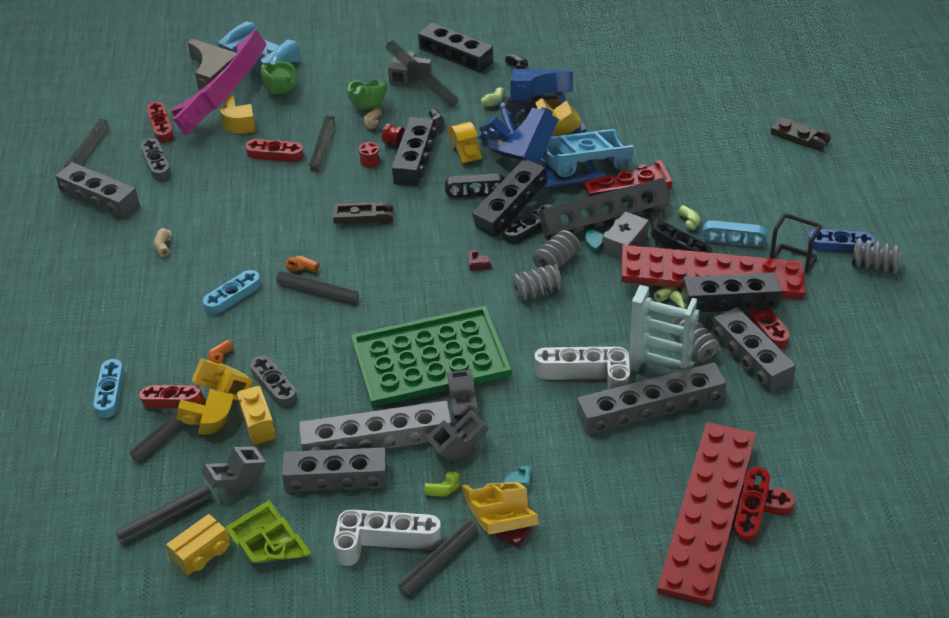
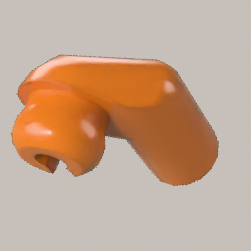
[285,256,320,273]
[208,340,234,364]

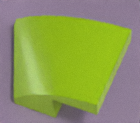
[225,500,311,564]

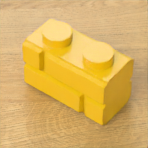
[237,386,276,445]
[166,514,231,576]

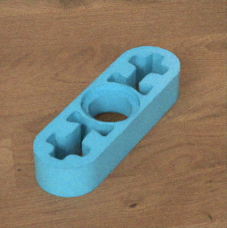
[702,220,768,247]
[203,270,261,315]
[93,359,124,418]

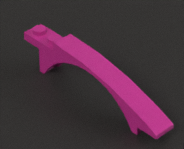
[171,29,267,135]

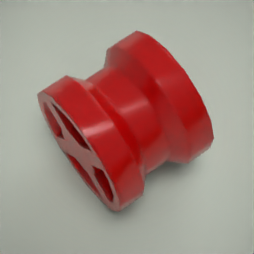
[382,124,405,147]
[359,142,380,168]

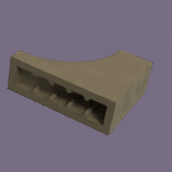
[188,39,236,89]

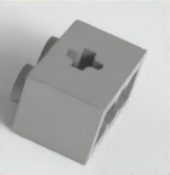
[602,211,649,260]

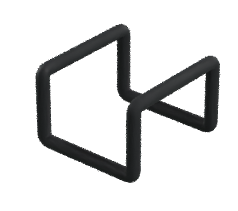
[770,213,822,273]

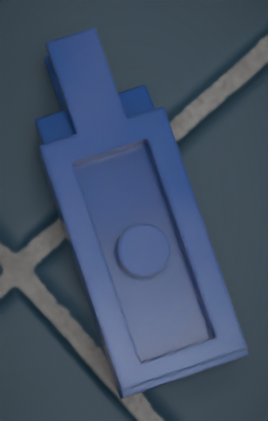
[477,117,511,143]

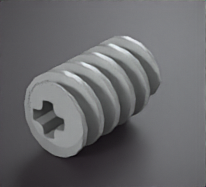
[533,230,581,268]
[851,238,902,274]
[511,263,561,301]
[670,317,720,363]

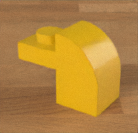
[219,95,256,134]
[536,98,583,136]
[447,122,482,165]
[192,358,253,401]
[176,389,234,435]

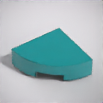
[586,228,604,254]
[504,466,531,491]

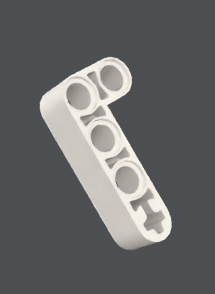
[535,347,630,389]
[334,510,442,566]

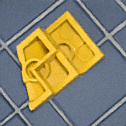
[462,482,539,534]

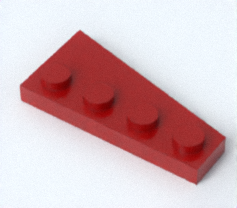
[584,160,673,197]

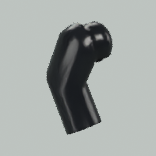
[505,53,528,69]
[429,109,445,129]

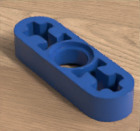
[808,229,875,253]

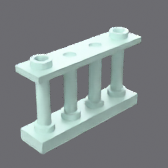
[629,285,700,372]

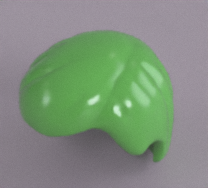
[260,61,298,95]
[347,79,387,110]

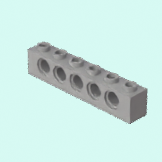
[299,401,451,451]

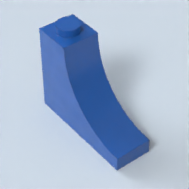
[510,69,573,101]
[488,107,559,165]

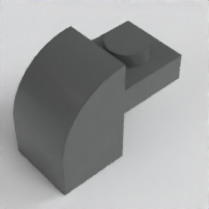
[388,52,433,86]
[447,370,478,417]
[426,410,489,461]
[202,446,266,495]

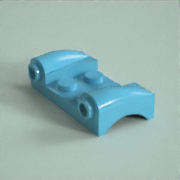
[218,22,301,73]
[542,129,634,177]

